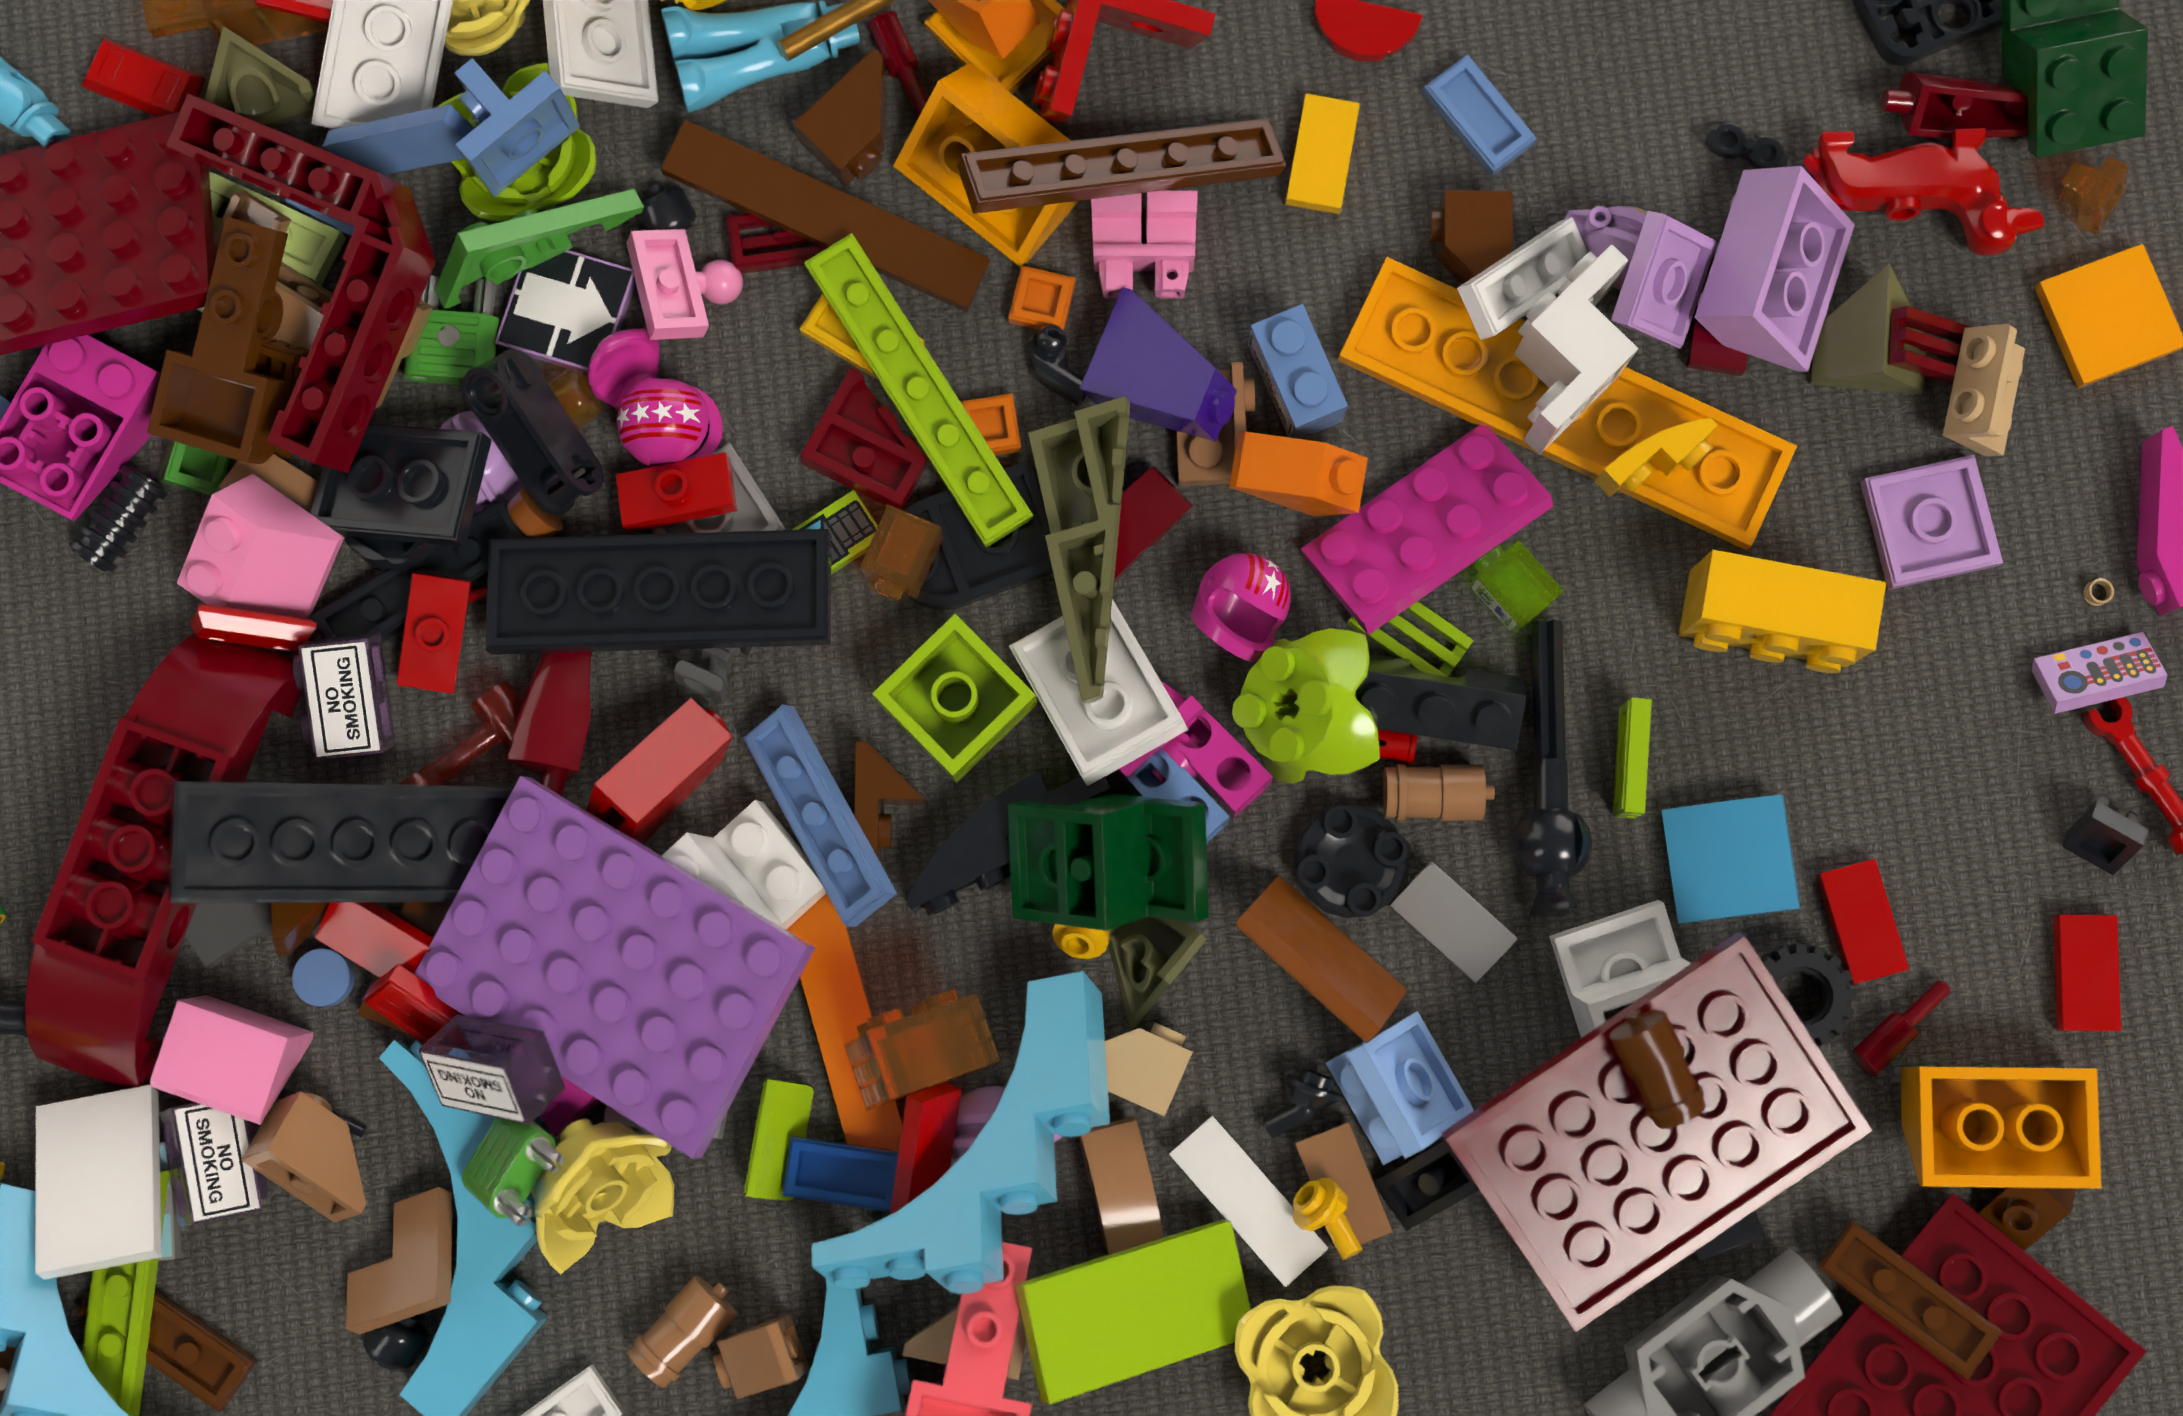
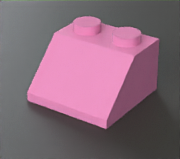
[177,474,345,619]

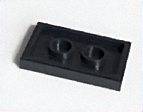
[310,423,492,547]

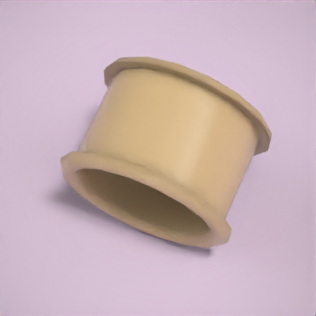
[2084,578,2114,606]

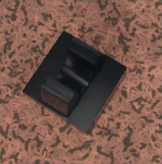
[2062,795,2149,875]

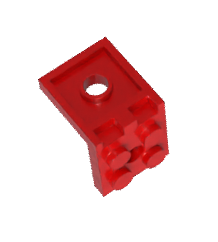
[1032,0,1216,126]

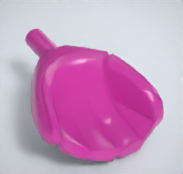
[588,328,660,411]

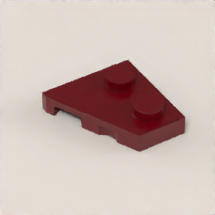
[800,367,927,513]

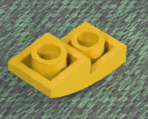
[1594,418,1719,497]

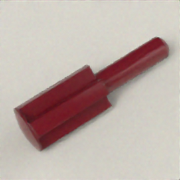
[867,11,928,118]
[1850,980,1951,1077]

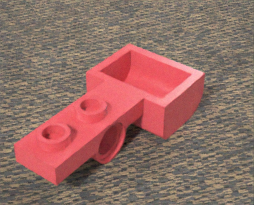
[906,1242,1032,1416]

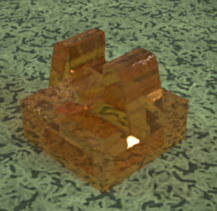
[2060,156,2129,236]

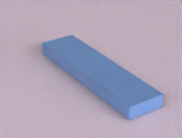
[743,704,897,927]

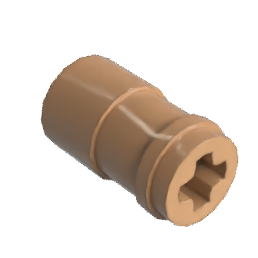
[1382,764,1495,821]
[627,1275,737,1388]

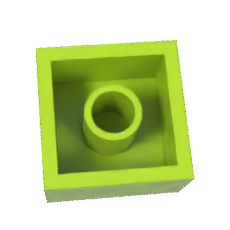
[872,614,1038,783]

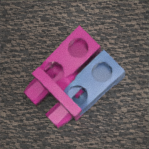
[1116,682,1273,844]

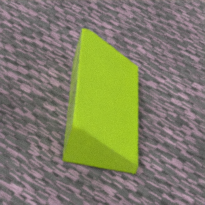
[744,1079,814,1201]

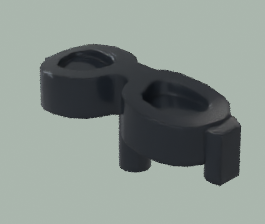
[1705,124,1789,169]

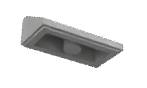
[1389,861,1517,983]

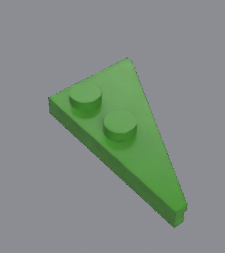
[435,189,644,309]

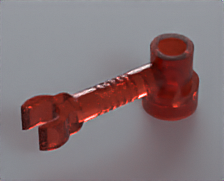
[399,680,521,785]

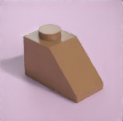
[241,1091,367,1223]
[713,1313,810,1399]

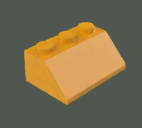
[893,62,1078,268]
[1900,1067,2101,1188]

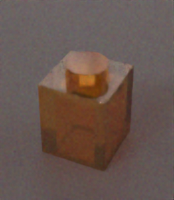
[860,505,944,601]

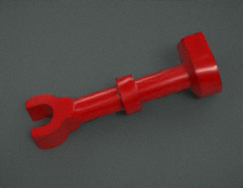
[2083,697,2183,856]

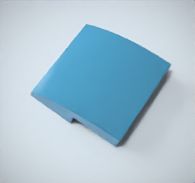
[1661,795,1801,924]

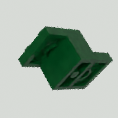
[2002,0,2148,158]
[1008,793,1209,931]

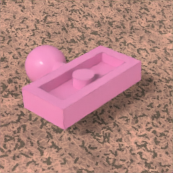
[626,229,743,340]

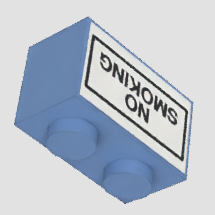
[1247,304,1348,439]

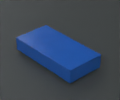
[783,1136,899,1212]

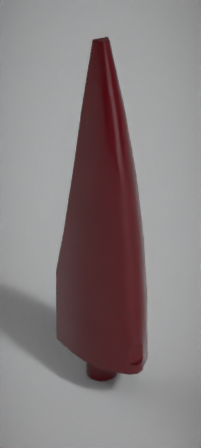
[1881,72,2028,139]
[506,652,592,796]

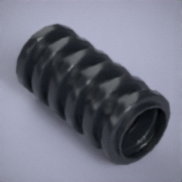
[69,466,168,572]

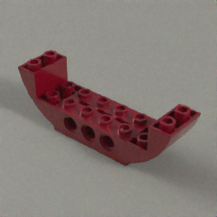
[25,633,306,1090]

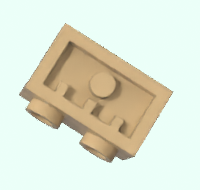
[1943,324,2025,457]

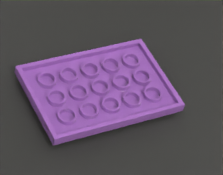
[414,776,815,1159]

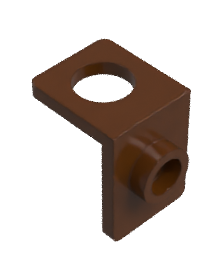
[1976,1187,2077,1251]

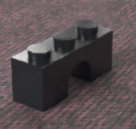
[1355,653,1527,750]

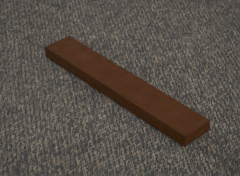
[956,118,1286,214]
[661,120,991,313]

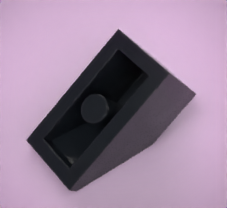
[1374,1136,1479,1231]

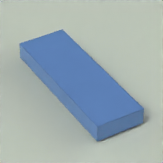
[322,105,475,175]

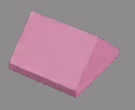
[150,995,313,1125]

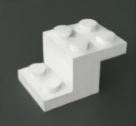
[1514,244,1639,455]
[662,800,826,930]
[1549,900,1692,1038]

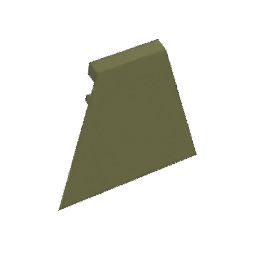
[205,26,317,127]
[1809,263,1926,395]
[1108,917,1207,1031]

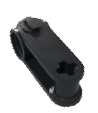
[462,349,604,516]

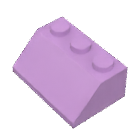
[1694,166,1855,372]

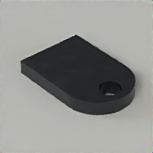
[887,460,1053,610]

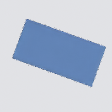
[1422,54,1537,177]

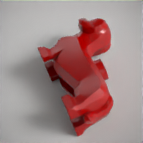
[1803,128,2044,256]

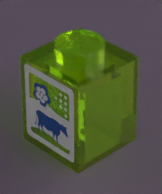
[1469,540,1564,637]

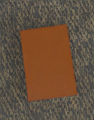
[1235,875,1408,1042]

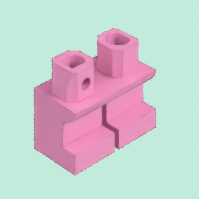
[1091,191,1198,299]

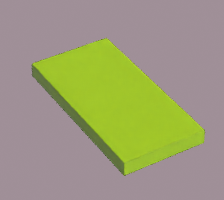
[1015,1219,1251,1405]

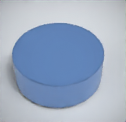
[292,949,355,1007]

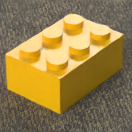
[1679,550,1886,673]

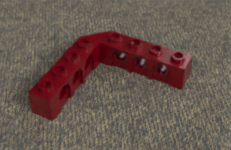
[166,94,436,473]

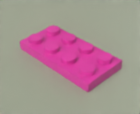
[1301,424,1554,635]

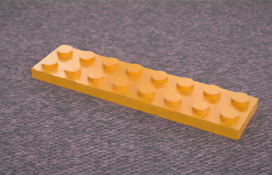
[1338,257,1797,550]

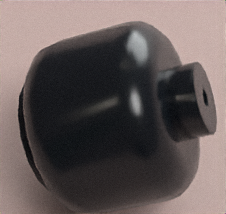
[636,183,696,231]
[363,1314,428,1370]

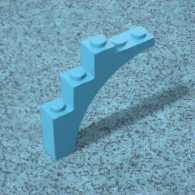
[812,971,1110,1294]
[379,1039,553,1416]
[0,1184,129,1416]
[788,1238,912,1416]

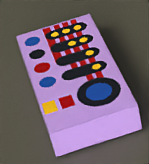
[2031,632,2168,714]

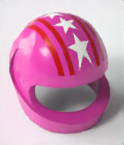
[616,377,723,467]
[1190,553,1291,663]

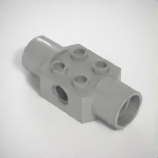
[1583,1248,1842,1416]

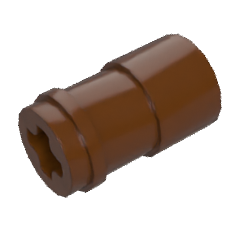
[1610,1010,1706,1129]

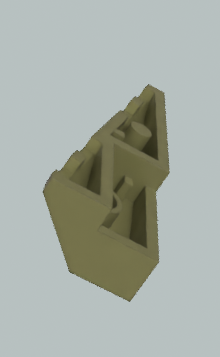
[1028,396,1130,704]

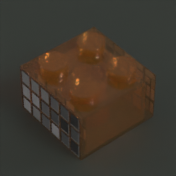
[844,989,1001,1111]

